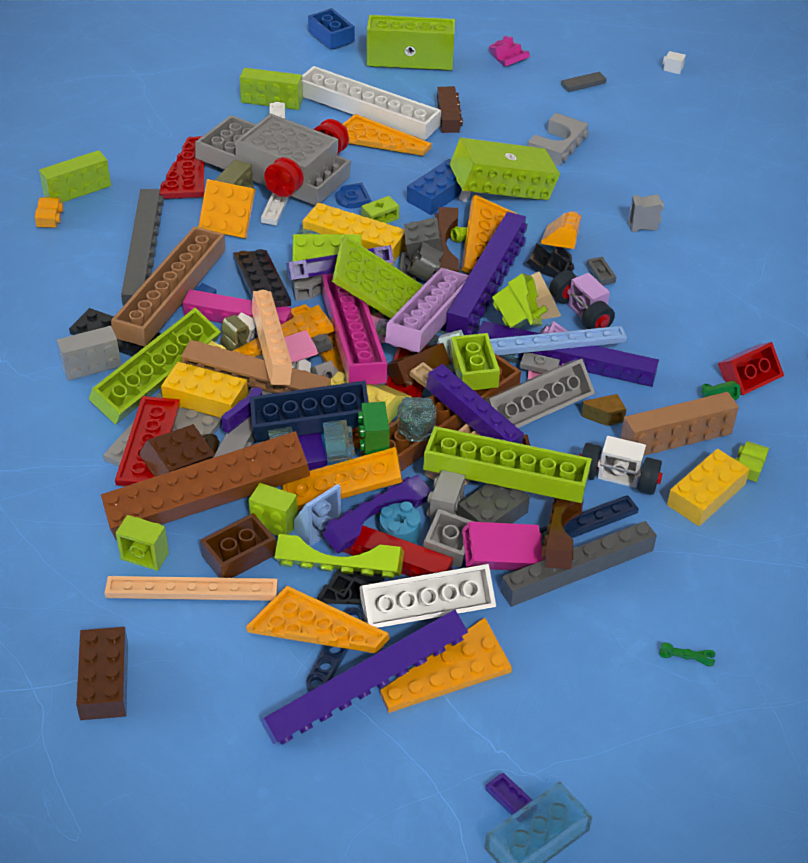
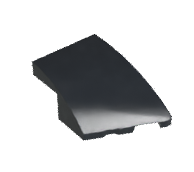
[526,243,575,278]
[316,570,385,605]

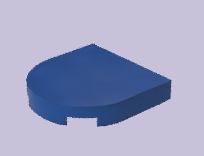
[336,182,372,209]

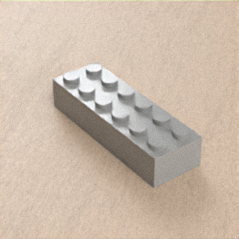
[484,359,595,428]

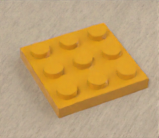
[198,179,256,238]

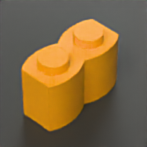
[35,197,64,228]

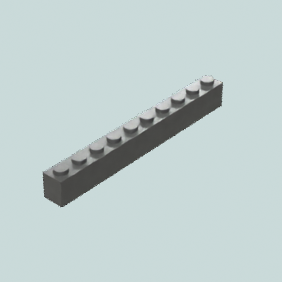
[121,189,164,306]

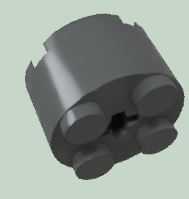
[406,241,444,282]

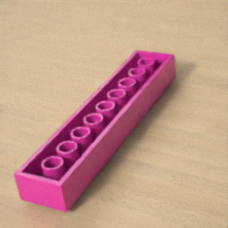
[322,274,387,385]

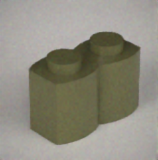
[221,315,249,351]

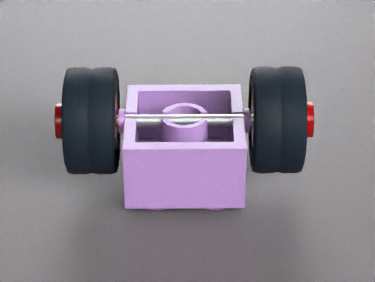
[549,270,615,329]

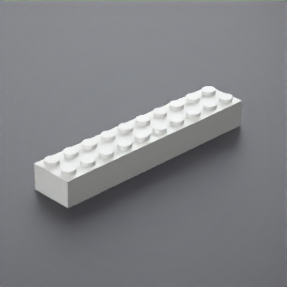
[302,66,441,140]

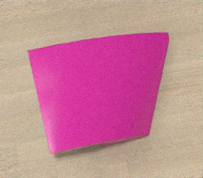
[489,36,530,66]

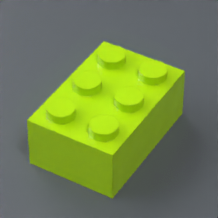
[450,333,500,390]

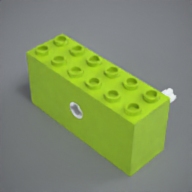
[367,15,455,71]
[449,137,560,202]

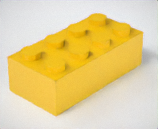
[161,362,248,418]
[667,448,750,526]

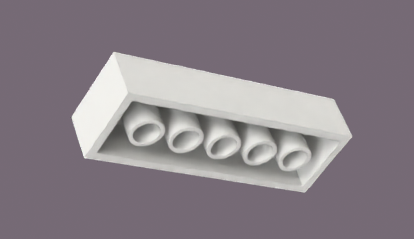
[359,564,496,628]

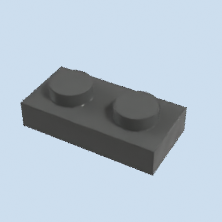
[586,257,616,285]

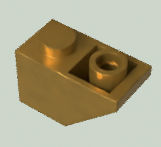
[581,394,626,426]

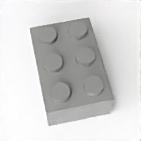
[57,326,121,381]

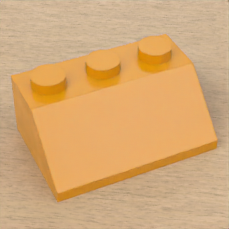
[541,211,582,249]

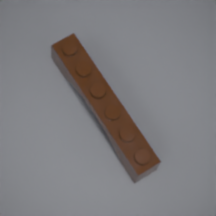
[435,207,459,273]
[542,497,584,569]

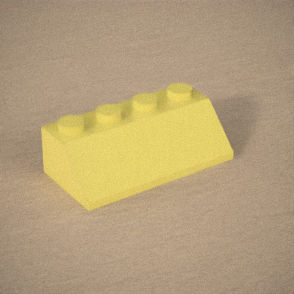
[331,371,412,424]

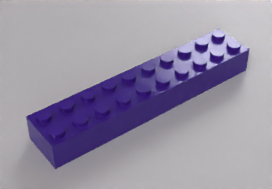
[446,211,528,335]

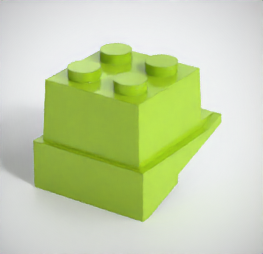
[492,273,548,329]

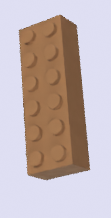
[620,392,739,456]

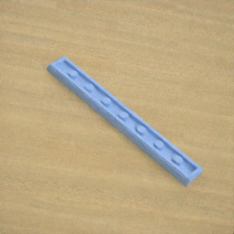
[490,326,627,355]

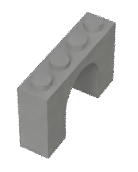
[528,113,589,166]

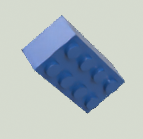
[407,159,462,215]

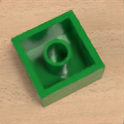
[358,401,390,455]

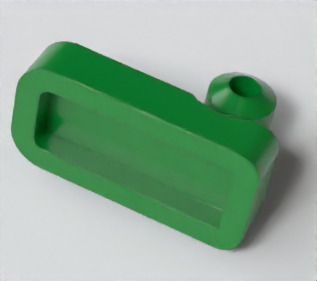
[701,381,740,400]

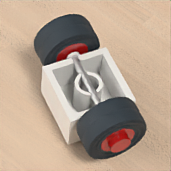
[579,436,663,495]

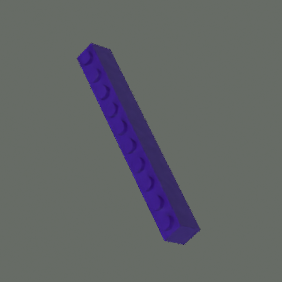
[477,321,659,387]
[260,609,468,745]

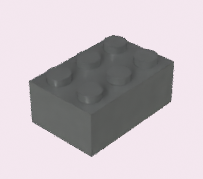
[457,484,530,524]

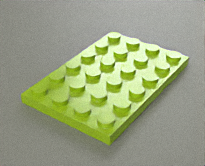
[332,235,423,318]

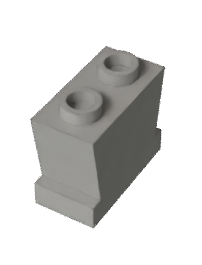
[628,194,664,232]

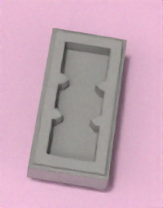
[520,352,560,373]

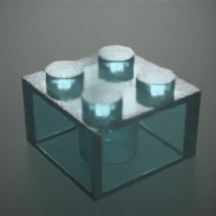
[323,420,355,466]

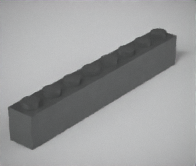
[501,521,657,607]

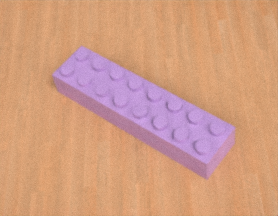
[385,268,469,352]

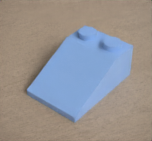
[294,484,341,547]

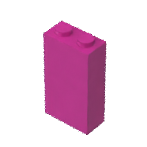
[462,522,545,570]

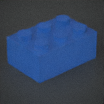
[308,8,355,49]

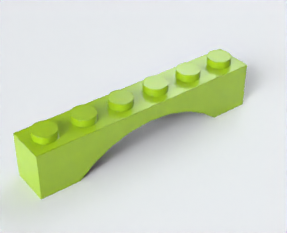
[274,534,404,579]

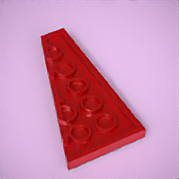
[160,136,205,199]

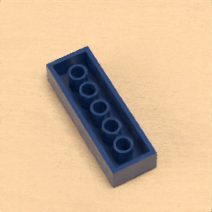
[250,380,369,441]

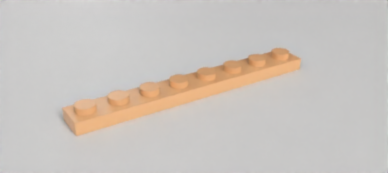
[105,576,278,601]

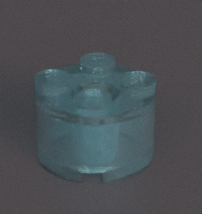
[397,397,437,442]

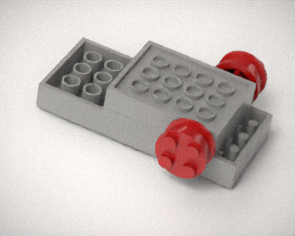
[196,114,351,205]

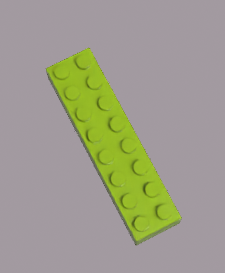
[89,308,221,425]
[423,426,592,503]

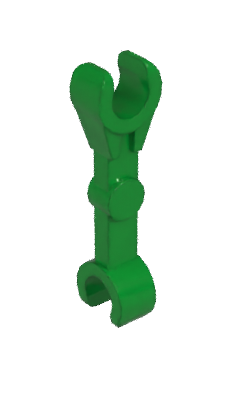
[659,642,715,667]

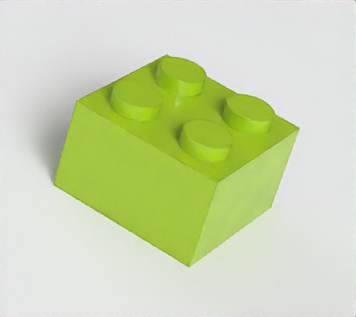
[249,483,298,536]
[116,515,169,571]

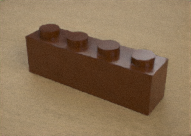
[437,86,463,133]

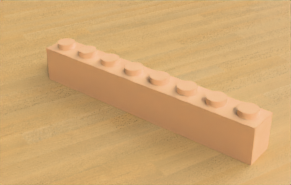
[251,290,292,385]

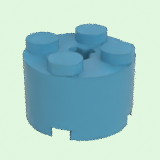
[380,501,421,544]

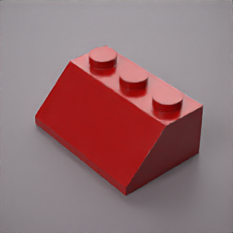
[718,342,784,395]

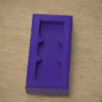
[485,773,535,821]

